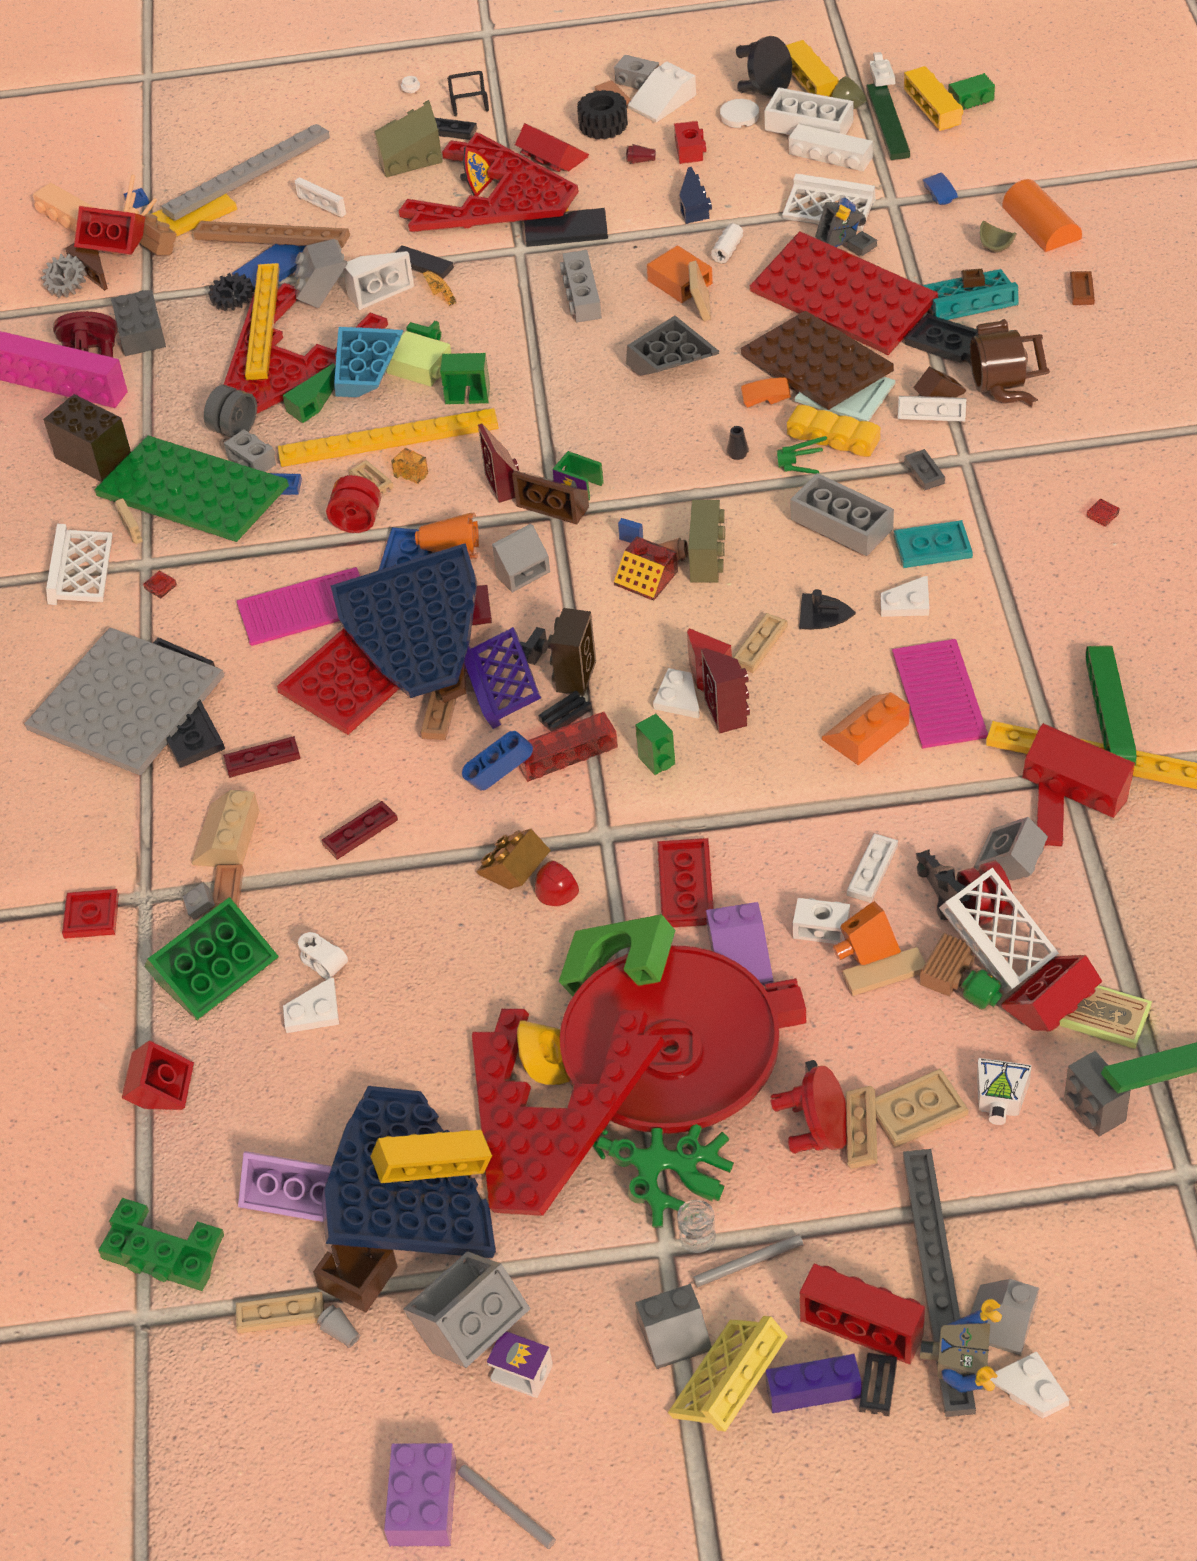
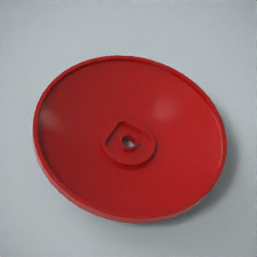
[560,945,780,1134]

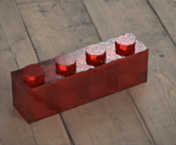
[519,712,618,782]

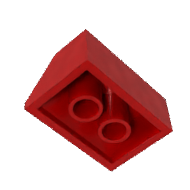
[515,123,589,172]
[74,206,146,255]
[1001,955,1103,1032]

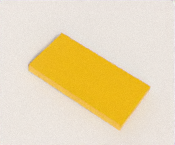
[152,194,237,237]

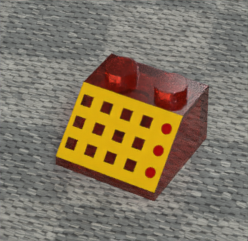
[614,536,678,601]

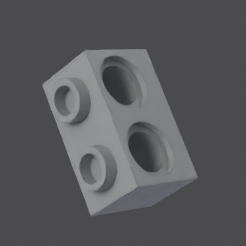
[224,429,276,472]

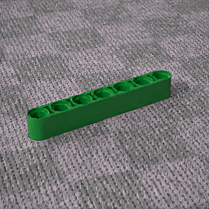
[1086,645,1136,766]

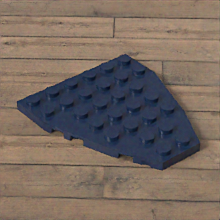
[331,543,477,698]
[321,1086,496,1258]

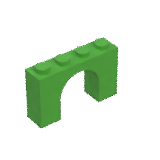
[559,914,676,997]

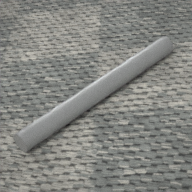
[693,1234,803,1288]
[458,1464,556,1549]

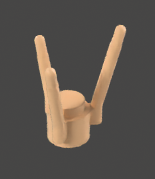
[123,174,157,216]

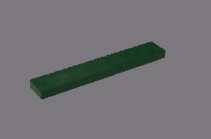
[866,83,910,160]

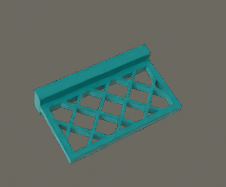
[922,269,1019,320]

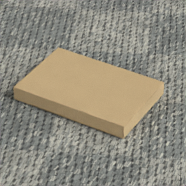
[875,1068,969,1148]

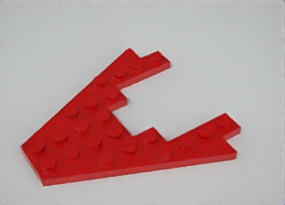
[398,132,579,232]
[223,283,388,414]
[472,1008,665,1216]

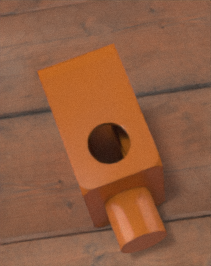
[832,901,901,965]

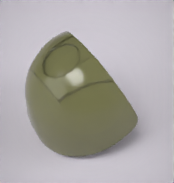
[832,76,867,110]
[980,220,1017,253]

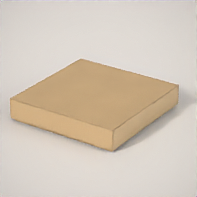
[688,261,711,321]

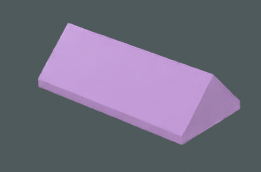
[238,1151,332,1222]

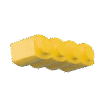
[787,405,881,457]

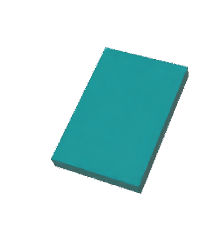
[894,520,973,568]

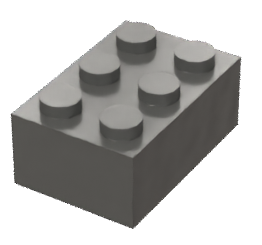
[111,289,166,356]

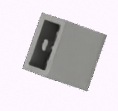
[492,524,550,592]

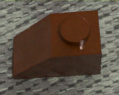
[913,366,967,398]

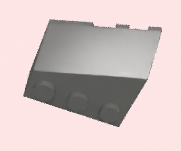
[294,239,348,308]

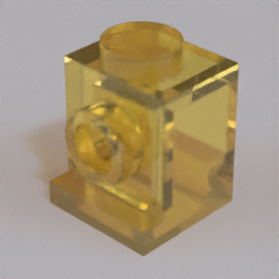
[391,448,429,484]

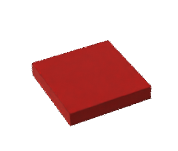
[62,889,119,939]

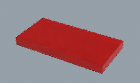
[657,838,714,928]

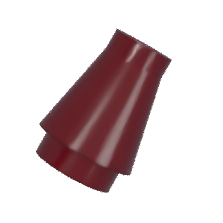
[626,144,656,164]

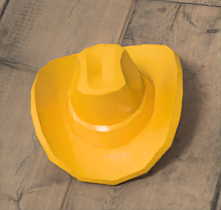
[517,1020,569,1085]

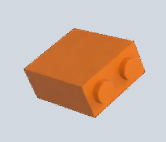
[647,245,713,303]

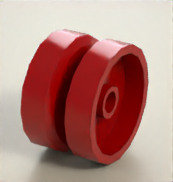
[326,475,382,533]
[956,860,1013,926]

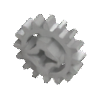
[41,254,87,298]

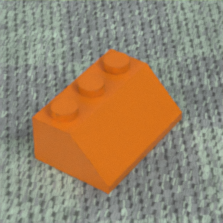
[822,692,910,765]

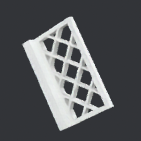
[782,174,876,231]
[46,524,113,605]
[939,868,1059,994]

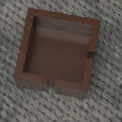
[313,1244,398,1313]

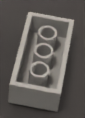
[790,473,894,556]

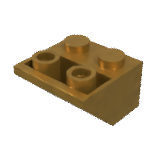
[476,828,551,890]

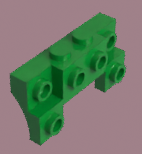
[98,1198,224,1291]

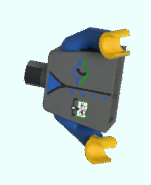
[815,198,866,247]

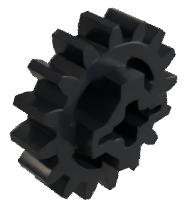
[208,272,254,311]

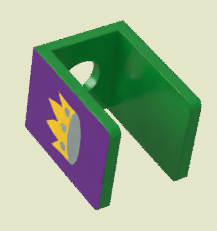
[552,451,604,500]

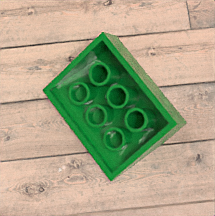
[144,897,279,1021]

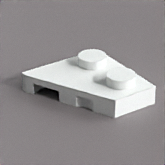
[881,576,929,617]
[653,668,700,719]
[283,977,339,1033]
[990,1351,1069,1419]

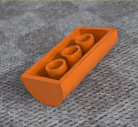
[1002,179,1082,252]

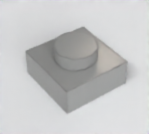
[183,882,215,919]

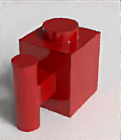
[764,978,806,1029]

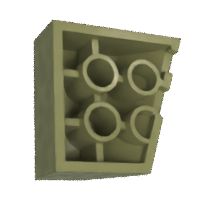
[374,100,443,177]

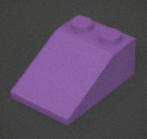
[706,902,773,985]

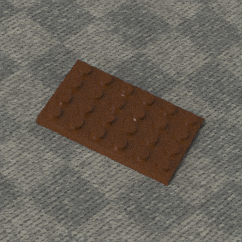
[741,311,894,410]

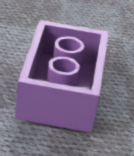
[384,1443,456,1546]

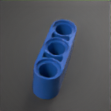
[462,731,533,791]

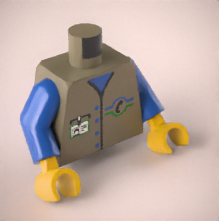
[920,1299,1002,1393]

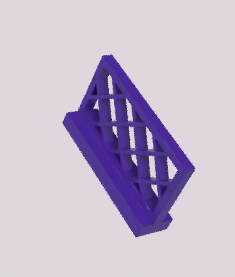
[465,627,541,729]

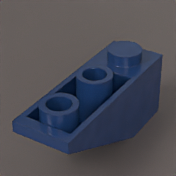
[679,167,712,224]

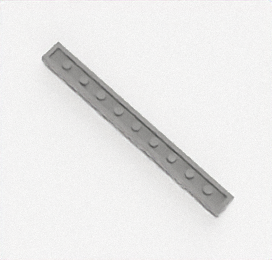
[162,124,330,220]

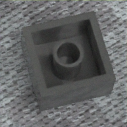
[1064,1051,1131,1137]

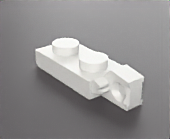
[870,52,895,86]

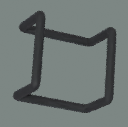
[448,71,489,116]

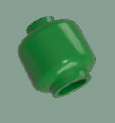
[961,969,1003,1009]

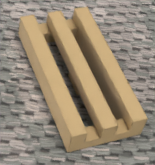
[348,460,394,494]
[115,498,143,544]

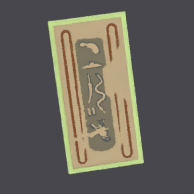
[1059,985,1152,1049]

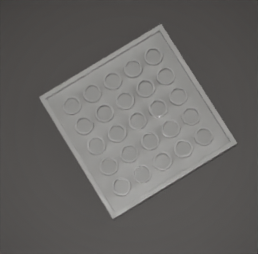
[24,627,224,776]

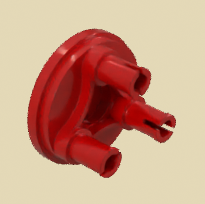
[770,1065,847,1154]

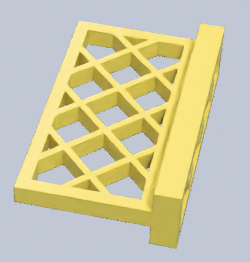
[668,1316,788,1432]

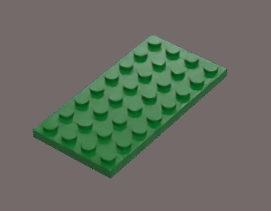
[94,435,289,542]

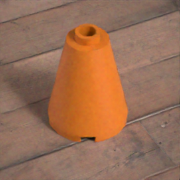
[415,512,479,559]

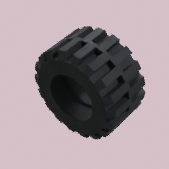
[577,90,628,139]

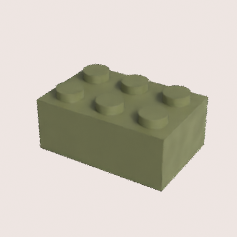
[688,500,726,583]

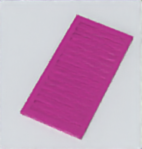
[236,567,360,646]
[892,639,988,749]

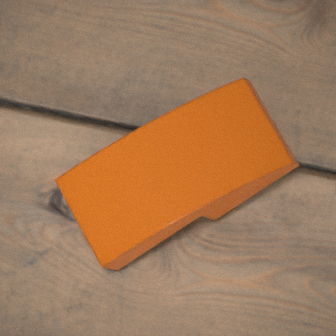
[741,378,791,408]

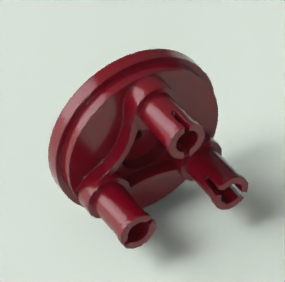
[53,311,118,358]

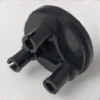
[736,36,792,97]

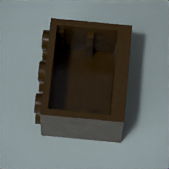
[43,394,131,482]

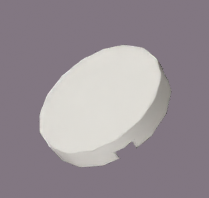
[720,99,759,128]

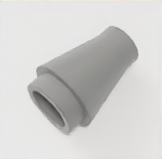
[317,1305,360,1348]

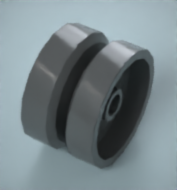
[204,384,257,437]

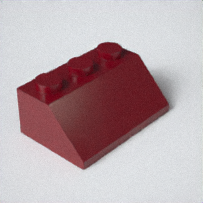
[701,648,750,734]

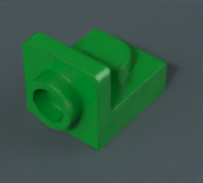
[406,321,442,341]

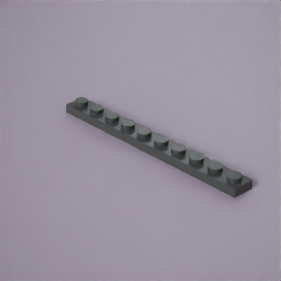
[903,1149,976,1417]

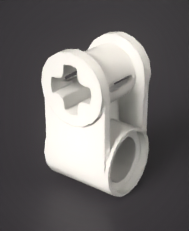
[298,932,348,979]

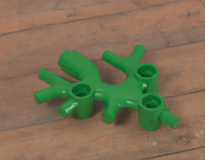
[596,1124,734,1228]

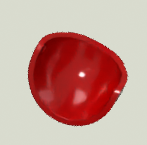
[535,861,579,906]

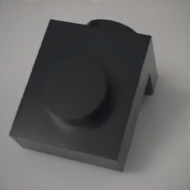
[513,627,548,665]

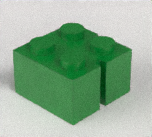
[440,353,490,404]

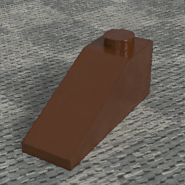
[65,243,108,291]

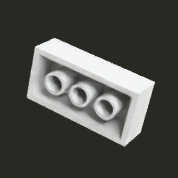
[764,88,853,135]

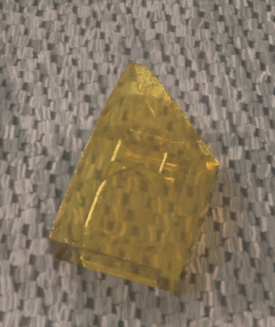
[422,271,457,306]

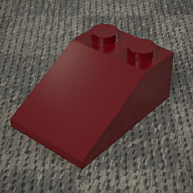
[478,423,519,503]

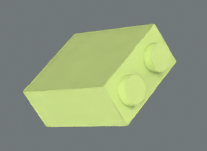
[386,331,451,387]

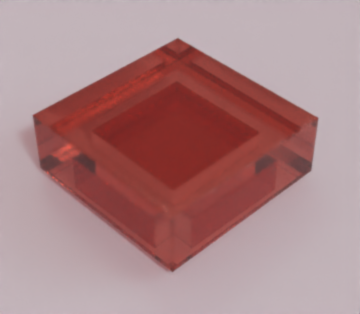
[1086,498,1120,527]
[143,570,177,599]

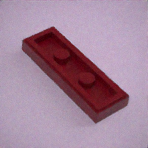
[223,736,301,778]
[321,801,398,860]

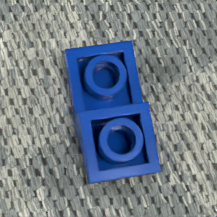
[923,172,958,205]

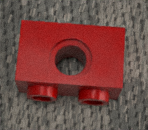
[674,121,706,164]

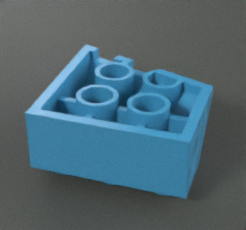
[334,327,403,398]

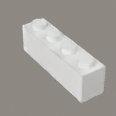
[789,124,873,171]

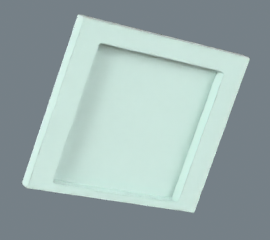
[795,377,895,422]

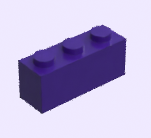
[766,1354,861,1413]

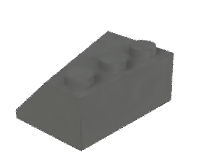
[626,315,719,376]

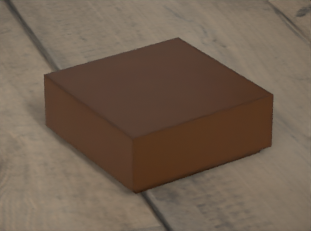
[961,268,985,288]

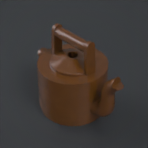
[970,319,1050,407]

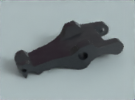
[916,849,970,920]

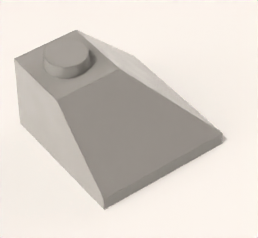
[970,1279,1039,1356]

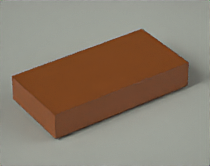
[1070,271,1095,305]

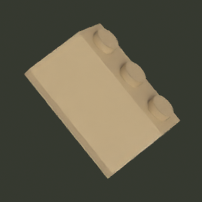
[192,790,259,867]

